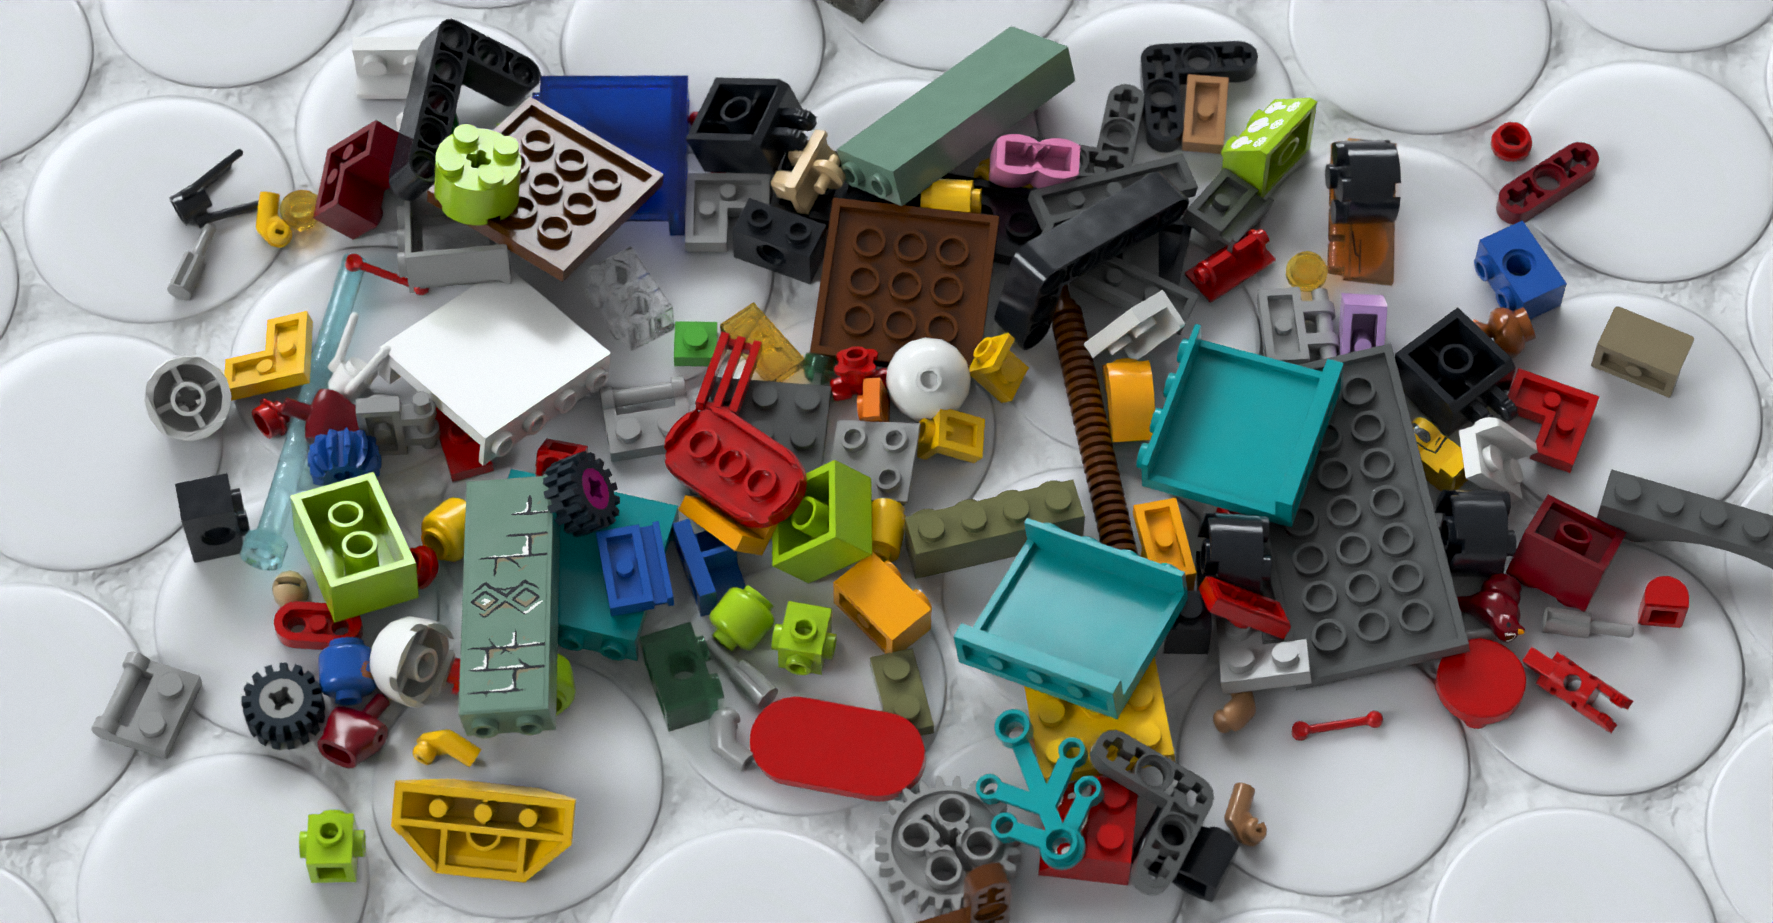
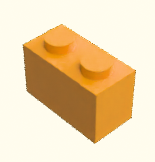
[833,551,932,654]

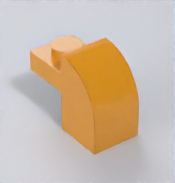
[1102,358,1155,442]

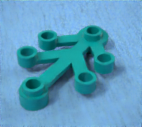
[975,709,1104,870]

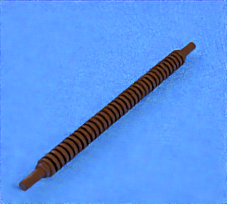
[1051,284,1156,656]

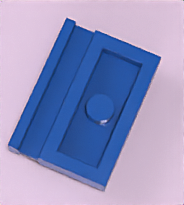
[596,521,674,617]

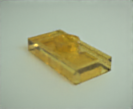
[720,302,805,382]

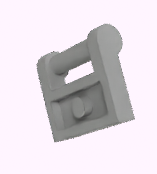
[599,375,690,462]
[91,652,202,759]

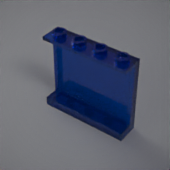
[532,75,690,236]

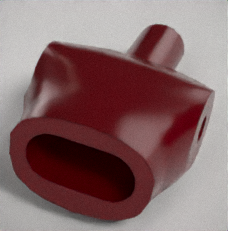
[281,389,359,445]
[317,693,390,769]

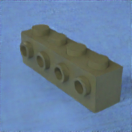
[905,479,1085,579]

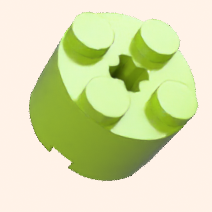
[434,124,521,226]

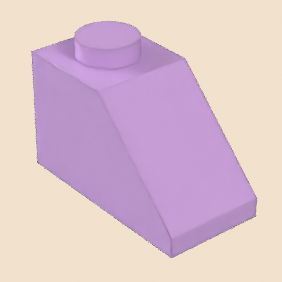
[1338,293,1387,356]

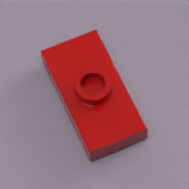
[435,407,494,482]
[1198,576,1291,639]

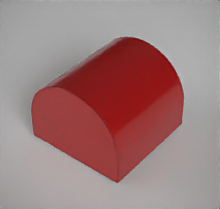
[1638,576,1689,628]

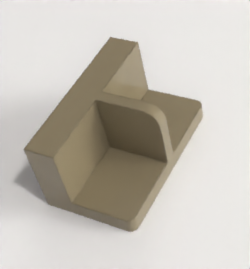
[1591,306,1694,398]

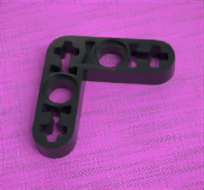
[1139,41,1258,153]

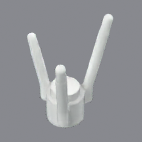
[328,312,392,402]

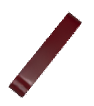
[1496,142,1599,224]

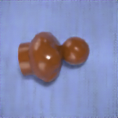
[1473,307,1536,359]

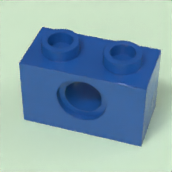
[1474,220,1567,320]

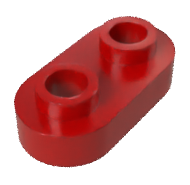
[274,601,363,650]

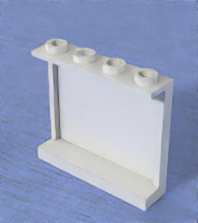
[378,268,611,466]

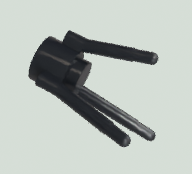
[169,149,258,229]

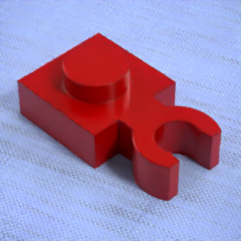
[535,438,588,476]

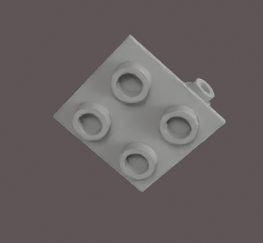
[831,420,921,506]

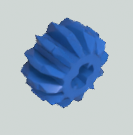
[307,427,382,486]

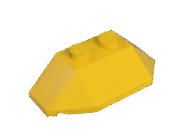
[391,778,576,883]

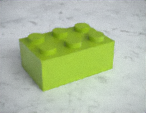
[290,472,419,622]

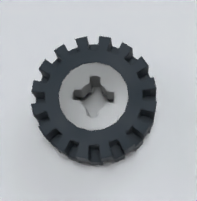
[241,663,326,750]

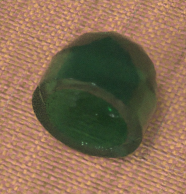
[803,352,838,385]

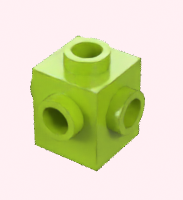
[771,601,837,675]
[299,809,366,883]

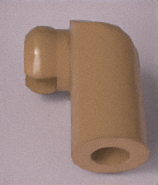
[1213,691,1256,733]
[1224,783,1267,846]

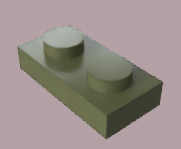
[870,648,934,736]

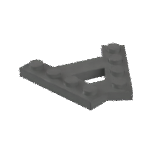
[1028,154,1199,335]

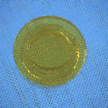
[280,190,317,230]
[1285,251,1328,292]

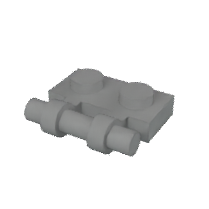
[1257,287,1340,365]
[356,391,440,456]

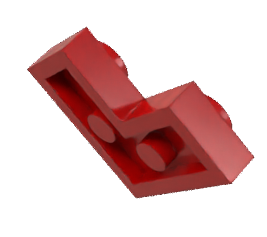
[1507,368,1600,473]

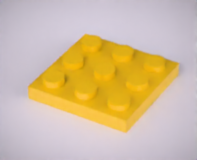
[1024,656,1176,783]

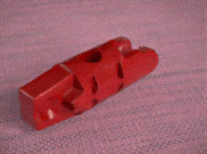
[1522,647,1634,734]

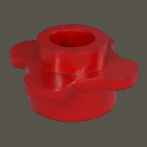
[834,347,878,384]

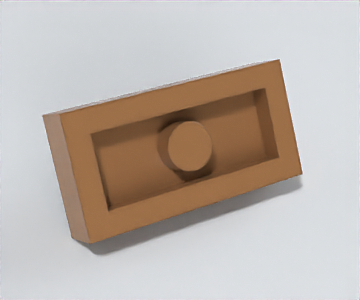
[1182,74,1229,154]

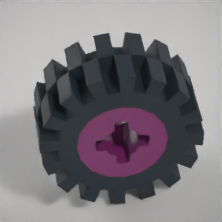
[543,451,620,537]

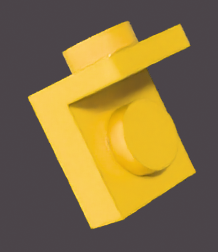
[969,333,1029,403]
[917,409,985,463]

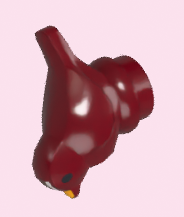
[1457,573,1525,643]

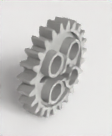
[875,776,1021,916]

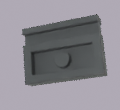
[1181,168,1274,253]

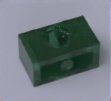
[640,622,724,732]

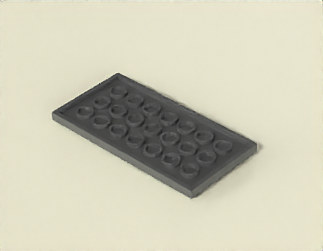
[1264,343,1470,691]

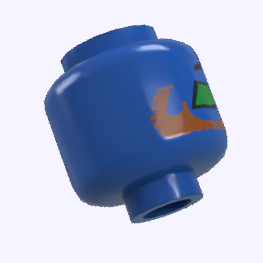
[318,637,377,706]

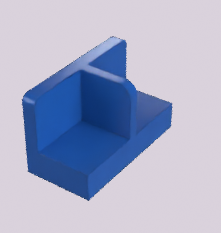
[672,519,746,617]

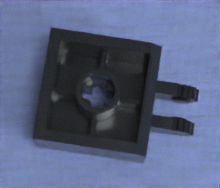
[686,78,817,174]
[1395,307,1519,436]

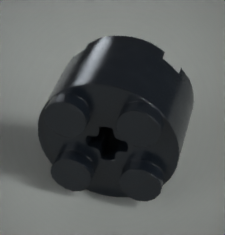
[1325,140,1401,225]
[1435,490,1517,577]
[1195,513,1272,596]

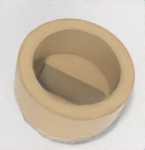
[272,570,309,607]

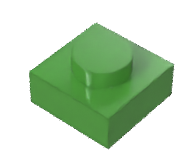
[674,321,718,367]

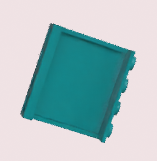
[1136,324,1344,527]
[508,469,679,661]
[953,518,1189,719]

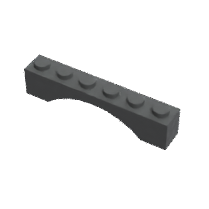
[1597,469,1773,569]

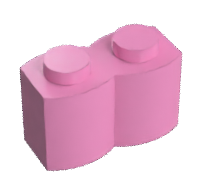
[989,134,1080,189]

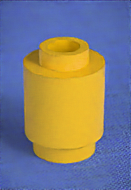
[920,179,982,214]
[872,498,906,562]

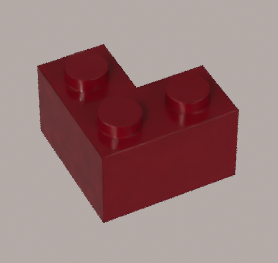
[313,120,399,240]

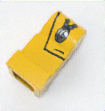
[1412,417,1468,491]

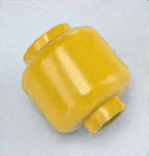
[421,497,466,562]

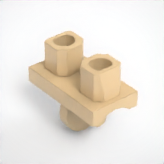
[771,129,846,215]

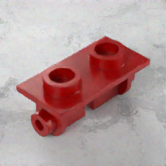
[1184,229,1276,303]

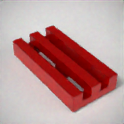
[695,332,762,416]

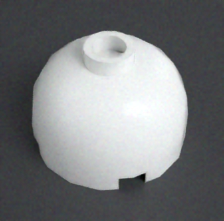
[886,337,971,421]
[144,355,232,442]
[370,616,455,708]

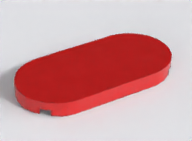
[664,406,807,528]
[749,697,926,802]

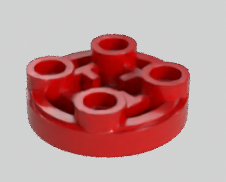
[1434,639,1526,729]

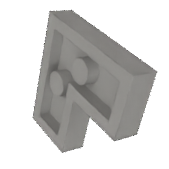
[685,173,770,252]
[1216,617,1312,695]

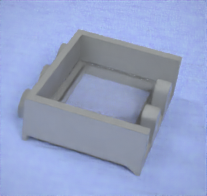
[396,189,511,293]

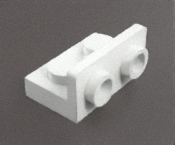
[352,36,427,99]
[1084,290,1185,360]
[1459,417,1538,502]

